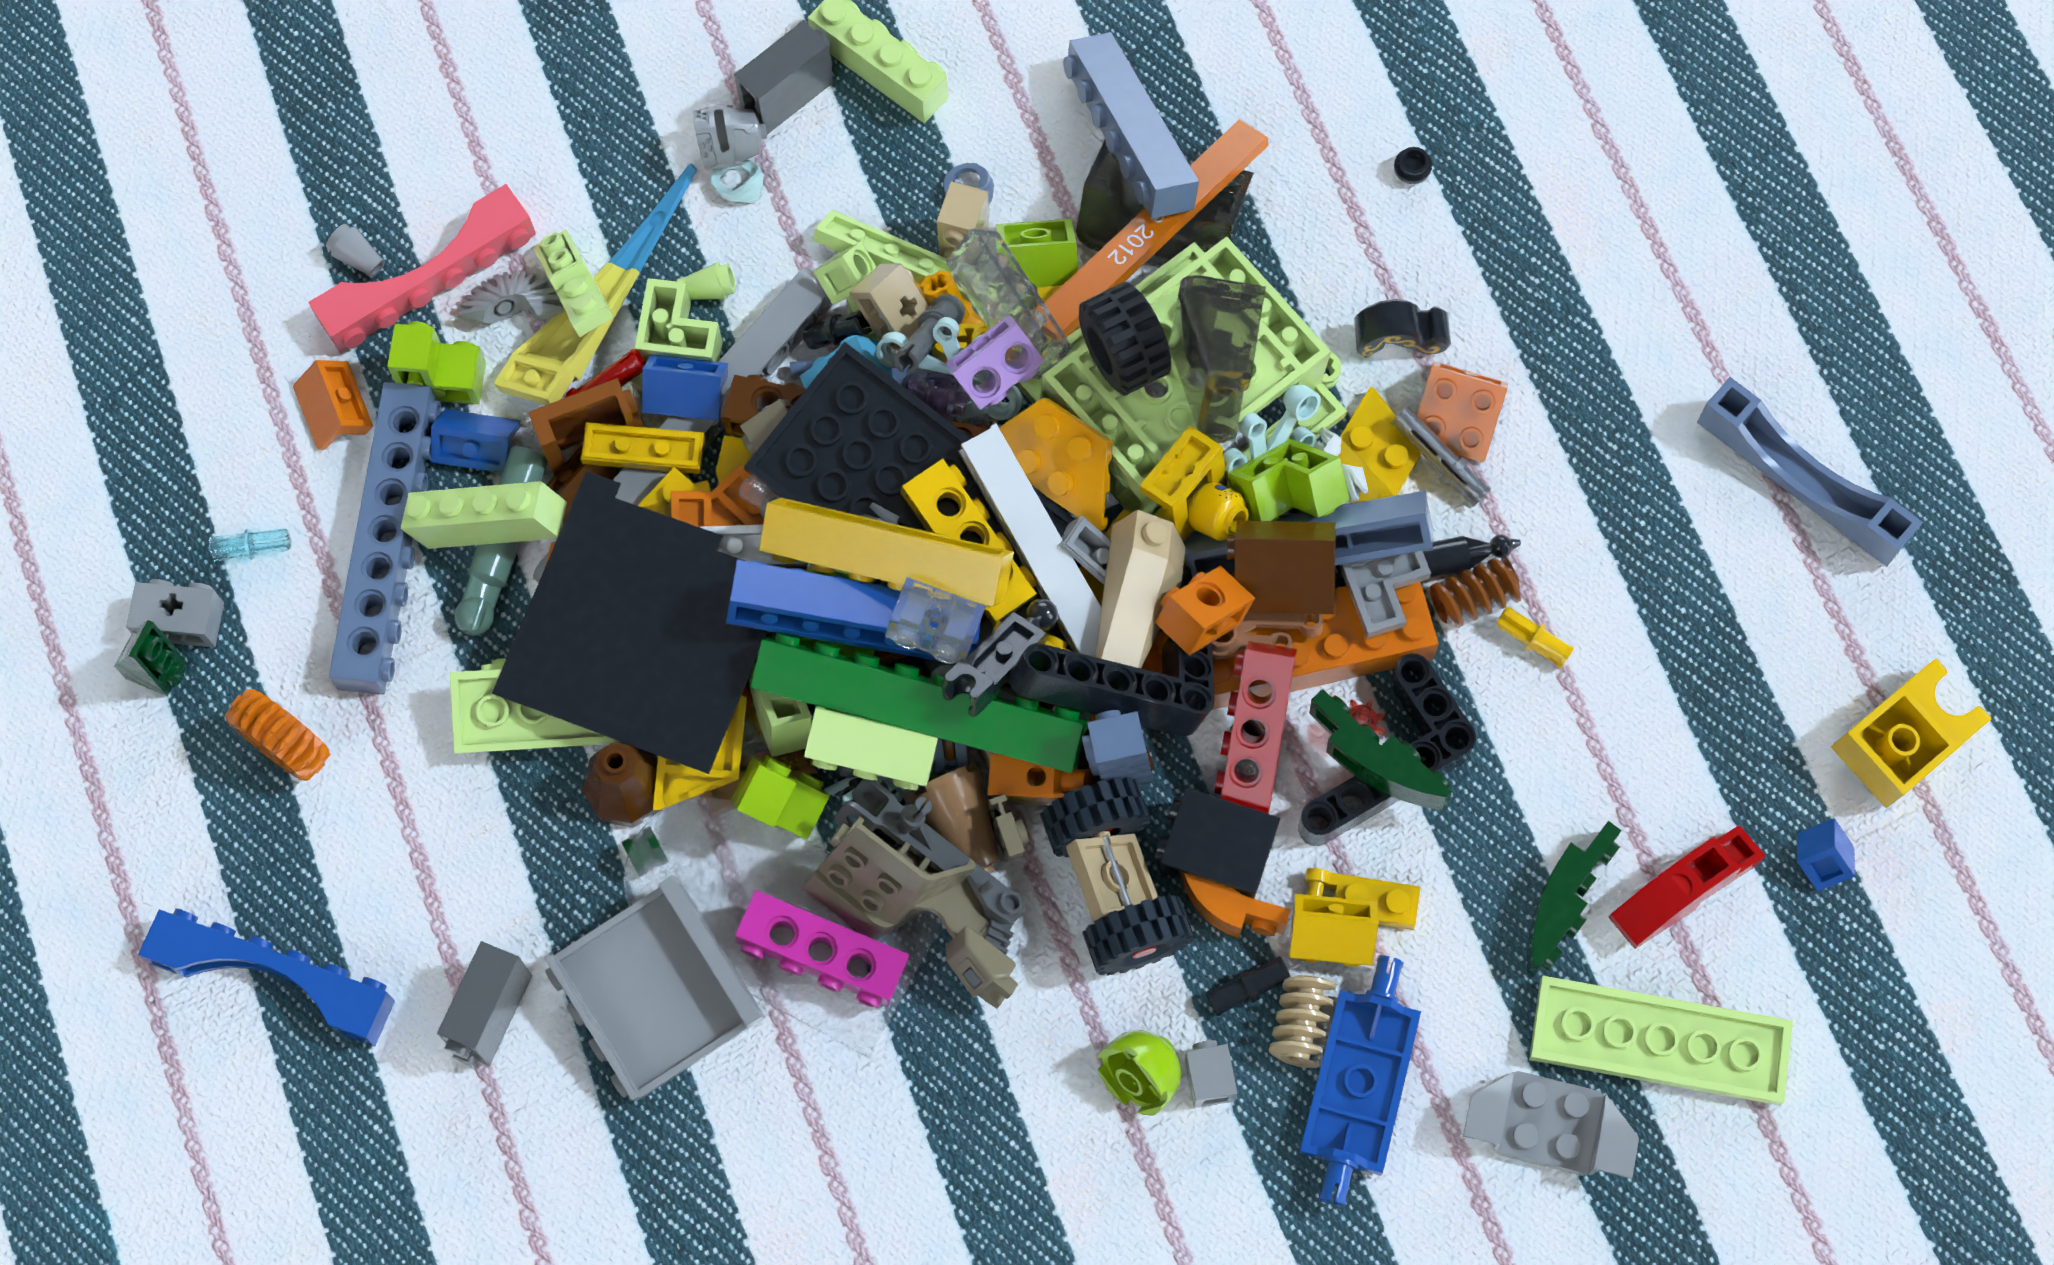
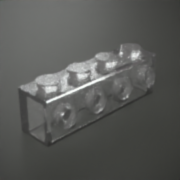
[945,228,1072,379]

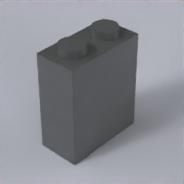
[734,20,834,135]
[437,941,533,1067]

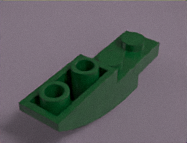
[1309,689,1452,811]
[1527,821,1622,977]

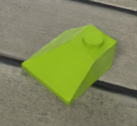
[996,218,1078,288]

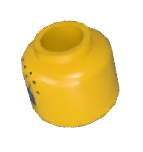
[1187,482,1249,541]

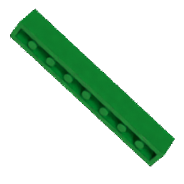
[750,632,1089,773]

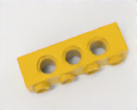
[900,459,1037,626]

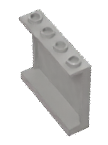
[544,875,766,1101]

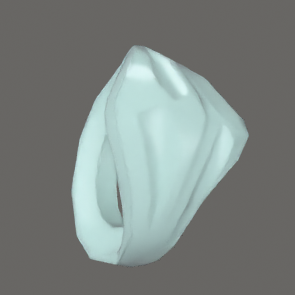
[711,159,763,203]

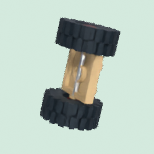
[1040,777,1195,976]

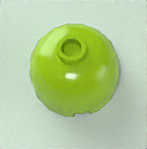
[1097,1030,1182,1116]

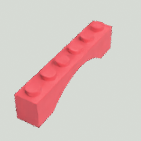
[308,184,536,353]

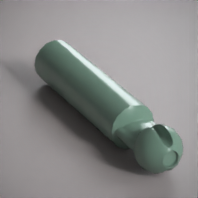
[454,446,548,636]

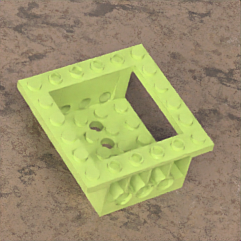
[1016,236,1347,542]

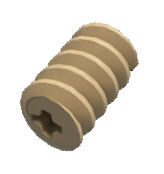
[1269,975,1337,1068]

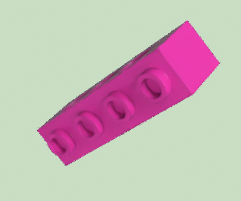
[735,890,909,1009]

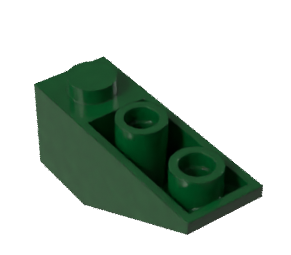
[114,620,186,697]

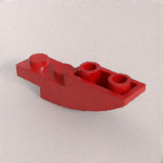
[1608,825,1766,949]

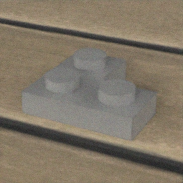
[1339,551,1431,639]

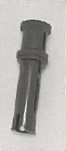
[894,294,965,374]

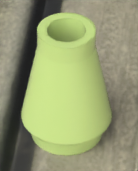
[677,262,736,300]

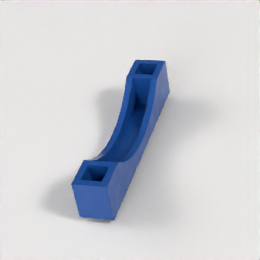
[138,908,395,1047]

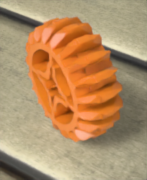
[225,689,330,781]

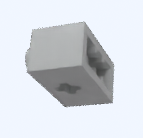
[126,579,224,648]

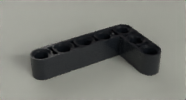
[1008,637,1214,736]
[1298,653,1476,846]

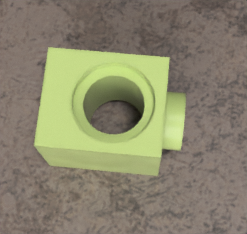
[813,241,876,305]

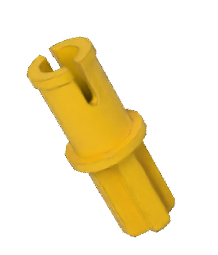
[1496,607,1575,669]

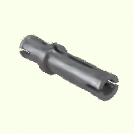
[1390,406,1491,507]

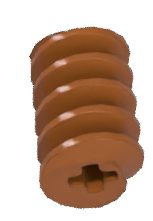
[1430,555,1521,628]

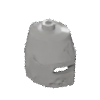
[693,105,767,169]

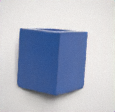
[1797,818,1855,892]

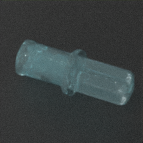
[209,528,292,561]

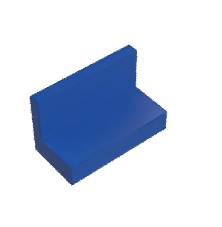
[642,355,728,421]
[430,409,521,473]

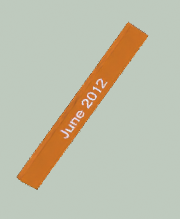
[1031,119,1269,343]

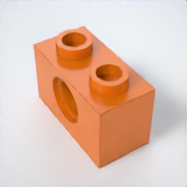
[1155,565,1255,656]

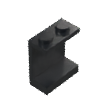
[1155,787,1280,899]

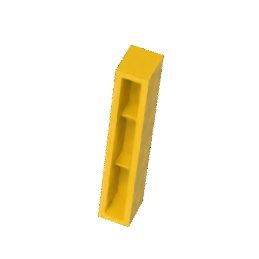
[759,498,1014,610]

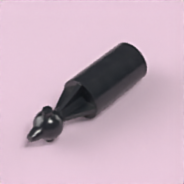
[1423,534,1521,579]

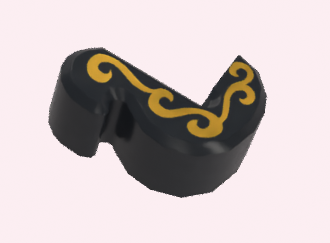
[1354,299,1451,358]

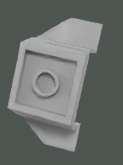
[1463,1071,1639,1179]

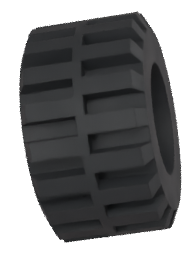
[1079,282,1172,396]

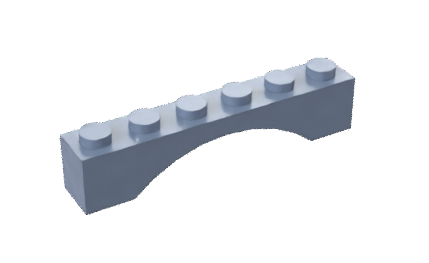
[1697,377,1923,567]

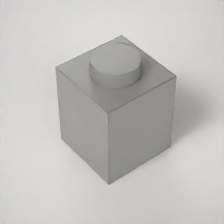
[1185,1040,1238,1109]

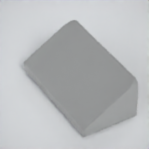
[1060,515,1111,585]

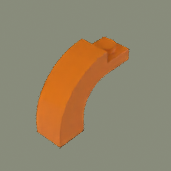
[1180,871,1291,938]

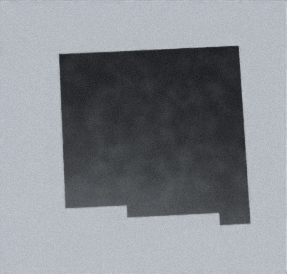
[492,471,767,774]

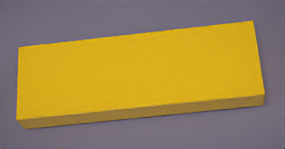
[581,422,705,474]

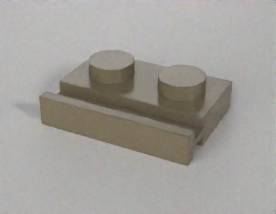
[987,794,1029,863]

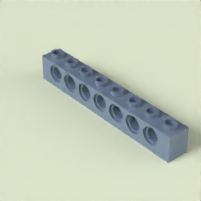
[328,382,441,695]

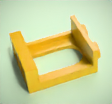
[1140,425,1227,543]

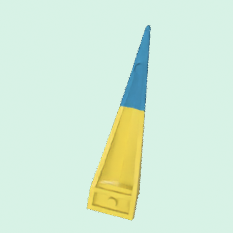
[493,163,697,405]

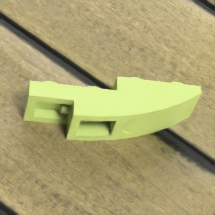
[533,228,614,337]

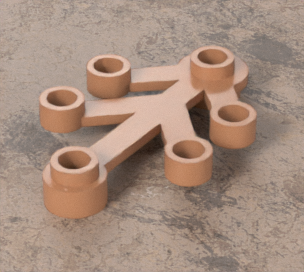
[1212,612,1323,659]

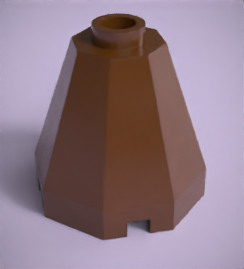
[581,741,662,828]

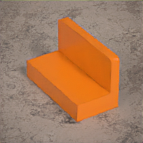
[293,360,373,450]

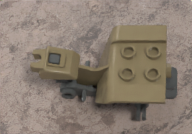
[801,779,1024,1009]

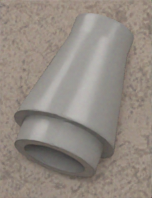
[326,224,385,278]

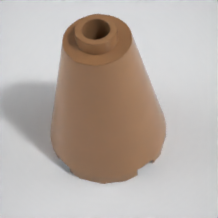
[903,762,999,873]

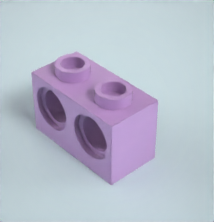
[945,314,1045,410]

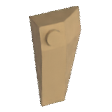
[1095,510,1186,668]

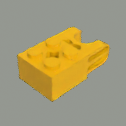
[1831,658,1991,808]

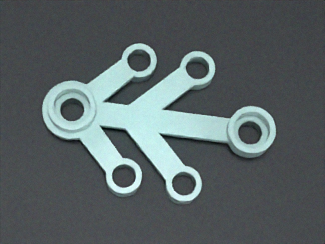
[876,317,1023,423]
[1223,385,1321,521]

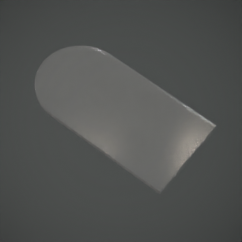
[624,798,943,1058]

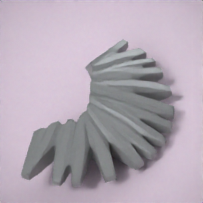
[457,270,563,324]

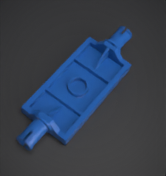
[1299,955,1421,1207]

